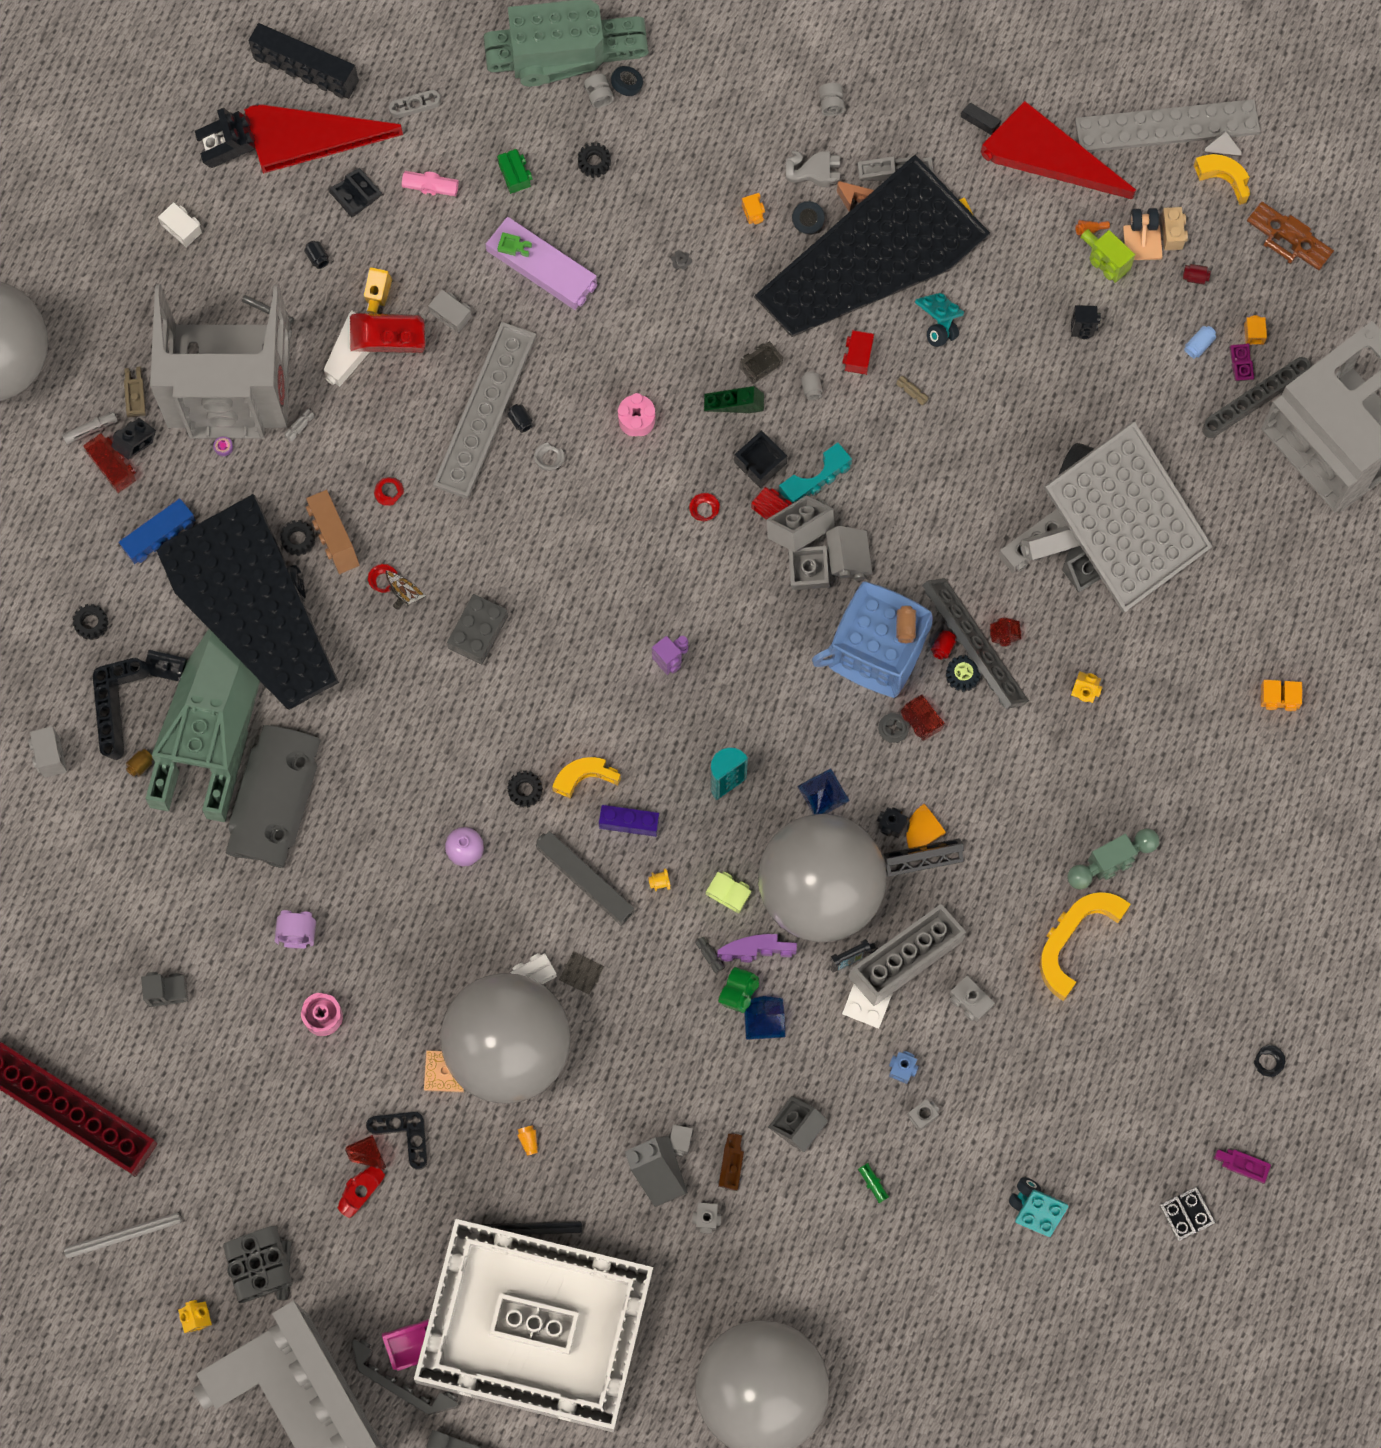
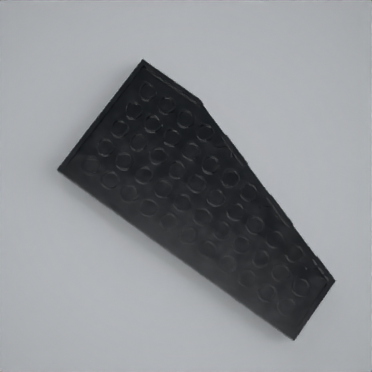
[754,155,990,337]
[156,494,339,710]

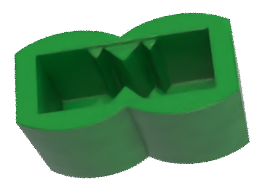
[718,967,759,1013]

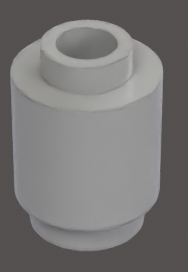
[801,371,823,400]

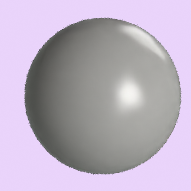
[0,282,48,401]
[758,814,887,942]
[440,973,570,1104]
[695,1320,829,1448]

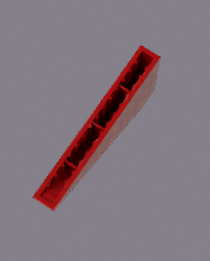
[981,101,1136,199]
[244,104,403,174]

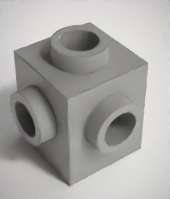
[692,1203,721,1234]

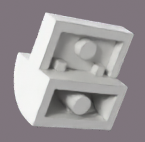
[842,984,893,1028]

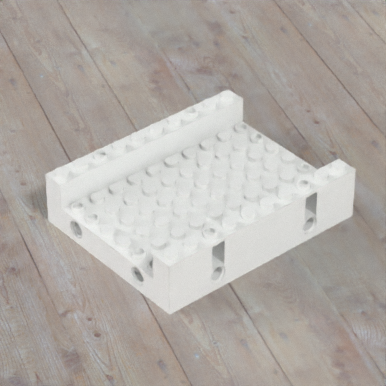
[414,1219,653,1432]

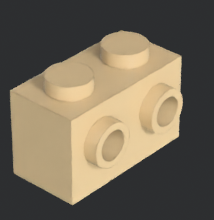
[1161,207,1188,250]

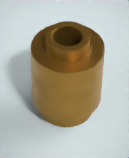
[126,748,154,777]

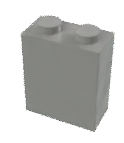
[826,526,872,581]

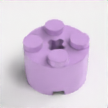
[275,910,316,949]

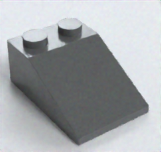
[625,1136,688,1207]

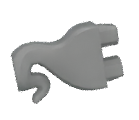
[786,150,840,188]

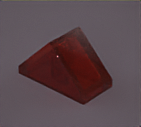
[345,1135,386,1170]

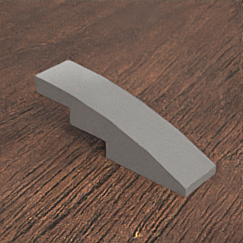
[858,156,934,181]

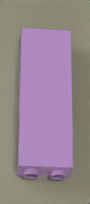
[486,217,597,310]

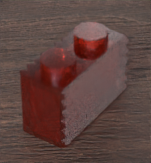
[901,694,945,741]

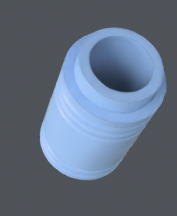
[1184,326,1216,359]

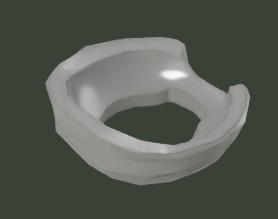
[534,443,565,471]

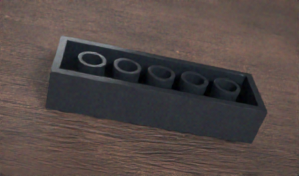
[248,23,359,99]

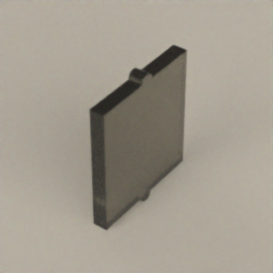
[559,951,604,995]

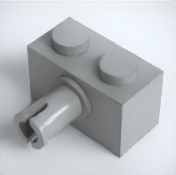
[949,976,995,1023]

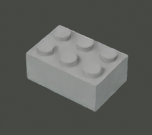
[766,495,835,552]

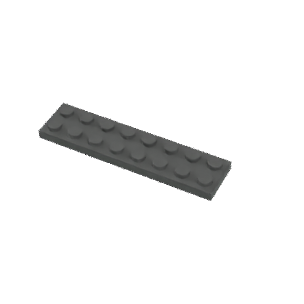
[922,578,1029,709]

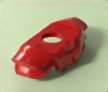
[337,1165,385,1218]

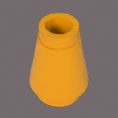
[517,1125,538,1156]

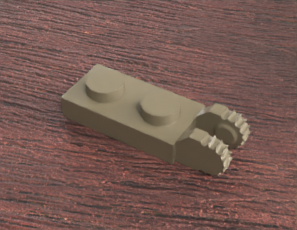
[124,366,146,417]

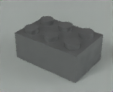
[447,594,508,665]

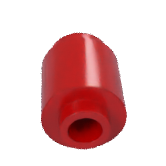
[931,630,956,660]

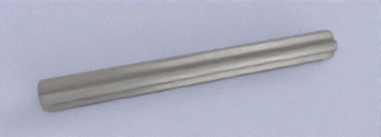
[64,1212,181,1258]

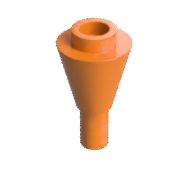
[1075,220,1110,237]

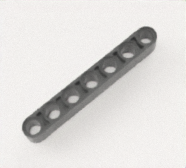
[1202,357,1310,438]

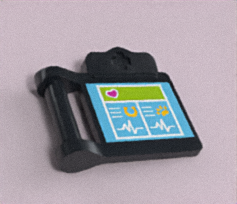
[831,939,878,973]

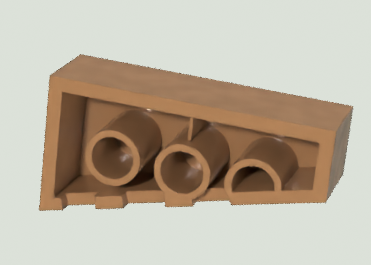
[306,490,360,574]

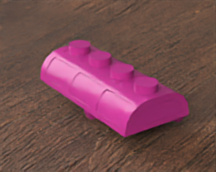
[382,1319,429,1371]

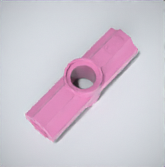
[402,171,459,197]

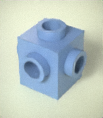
[889,1051,919,1084]

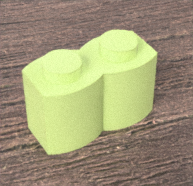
[706,872,751,913]

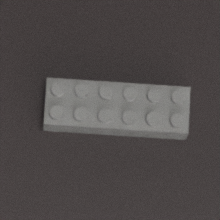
[849,904,966,1006]

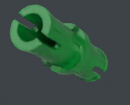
[857,1163,889,1203]

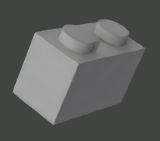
[428,290,472,333]

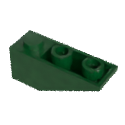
[704,386,764,413]

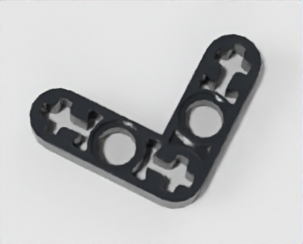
[366,1112,427,1170]

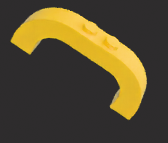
[1040,892,1131,1001]

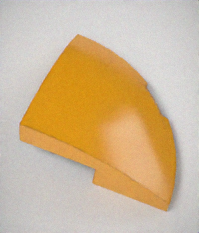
[906,804,946,848]

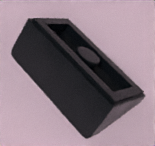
[961,103,1001,135]

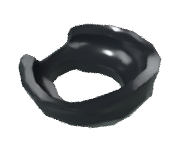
[1254,1045,1286,1077]

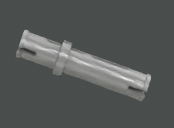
[62,411,118,445]

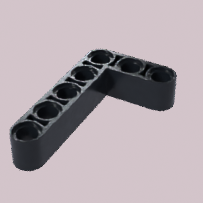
[93,658,151,760]

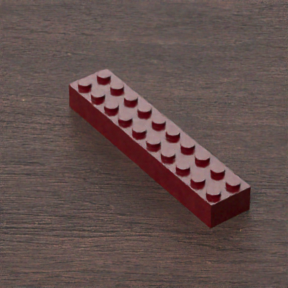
[0,1042,158,1177]

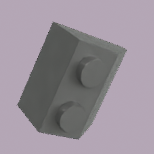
[768,1096,828,1152]

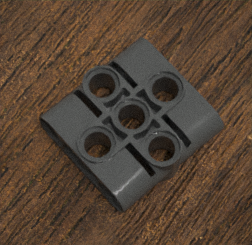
[223,1226,293,1303]

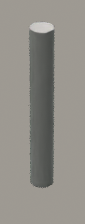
[242,295,294,324]

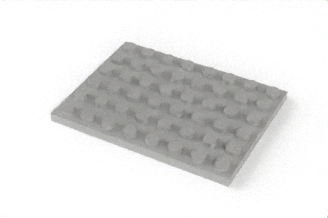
[1043,422,1212,612]

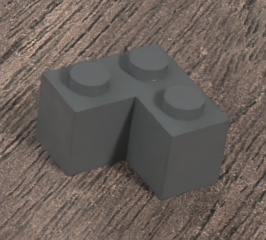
[141,972,189,1007]

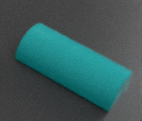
[710,748,748,800]

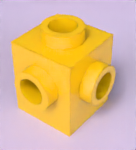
[1071,671,1103,703]
[178,1300,212,1333]

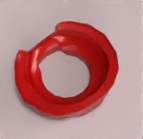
[374,477,404,506]
[689,493,720,521]
[367,564,398,593]

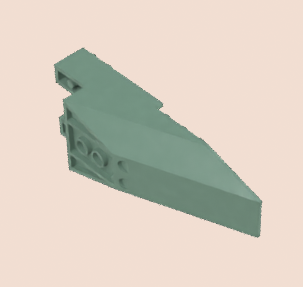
[146,629,260,822]

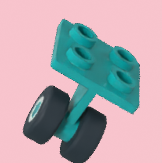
[915,293,964,347]
[1009,1177,1068,1237]

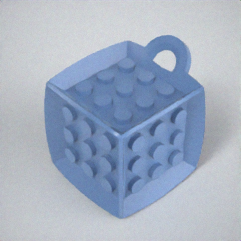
[812,581,933,698]

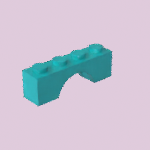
[779,442,852,504]

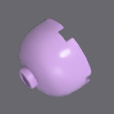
[445,827,484,867]

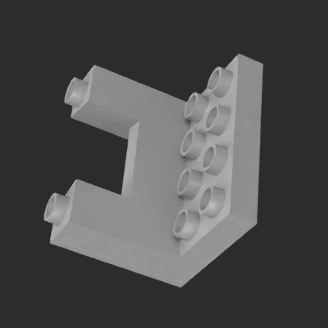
[193,1301,384,1448]

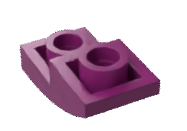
[1229,344,1254,381]

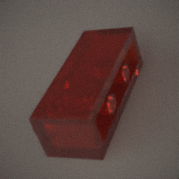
[83,433,136,493]

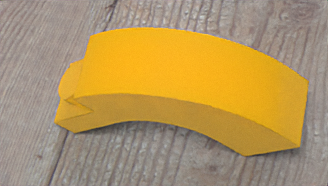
[1193,154,1250,205]
[552,757,621,798]

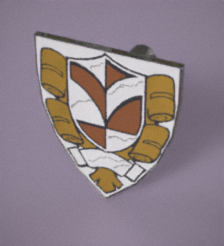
[386,570,426,610]

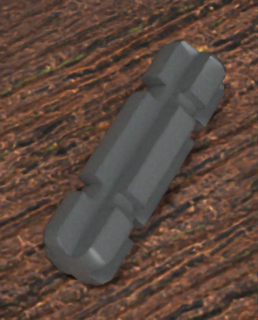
[696,937,723,973]

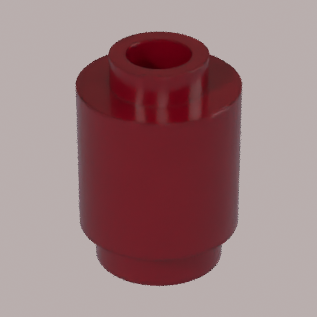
[1183,264,1211,285]

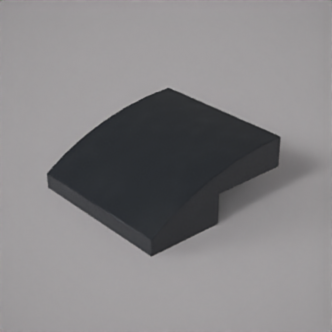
[329,168,382,218]

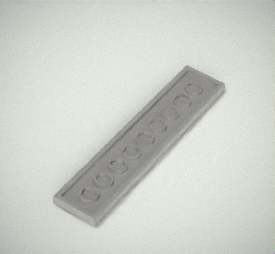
[1075,99,1260,152]
[433,322,536,499]

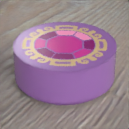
[214,437,233,456]

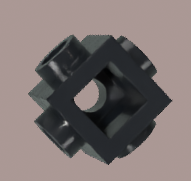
[877,807,908,839]

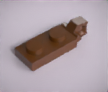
[718,1134,744,1191]

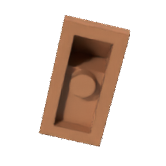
[837,181,874,212]

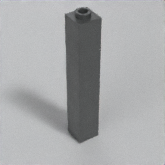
[536,831,635,926]

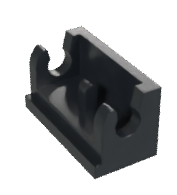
[145,650,187,682]

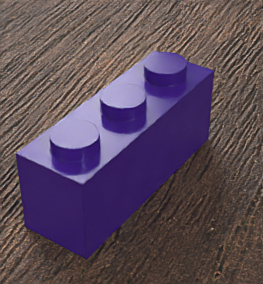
[599,805,659,837]

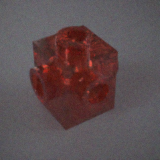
[990,618,1021,647]

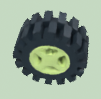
[946,655,981,692]

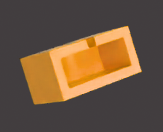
[1261,680,1302,711]

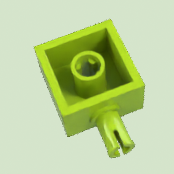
[1080,229,1135,283]

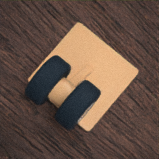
[1123,208,1162,260]

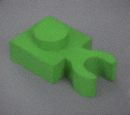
[497,232,532,257]

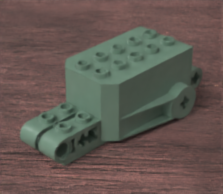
[483,0,649,87]

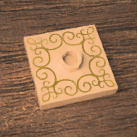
[424,1051,464,1092]

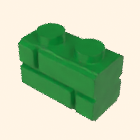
[497,149,533,194]

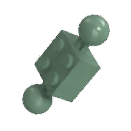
[1067,828,1160,890]

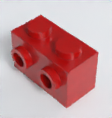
[842,330,874,375]

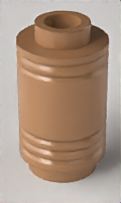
[896,606,916,643]

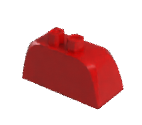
[350,313,426,353]

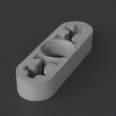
[389,90,441,118]

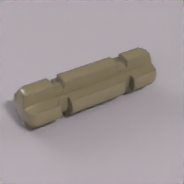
[896,376,929,405]

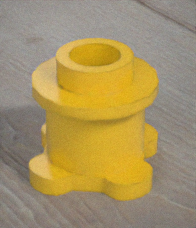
[648,868,670,891]

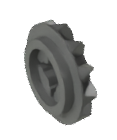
[878,713,909,743]

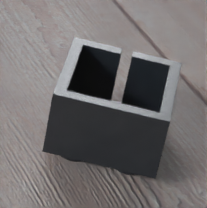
[734,430,788,488]

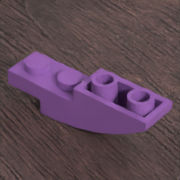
[717,934,797,963]

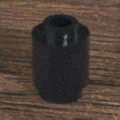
[304,241,329,269]
[507,404,533,433]

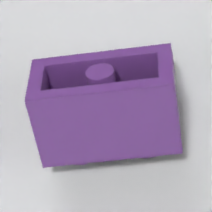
[652,636,688,675]

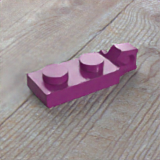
[1213,1149,1271,1184]

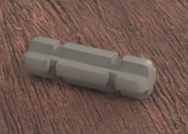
[284,409,314,441]

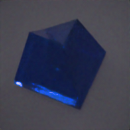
[797,768,850,814]
[744,996,785,1040]

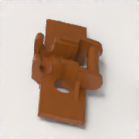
[1247,202,1334,270]

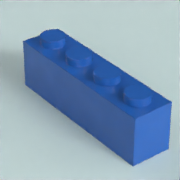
[119,498,196,565]

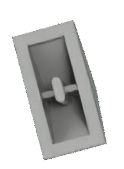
[1203,130,1242,155]

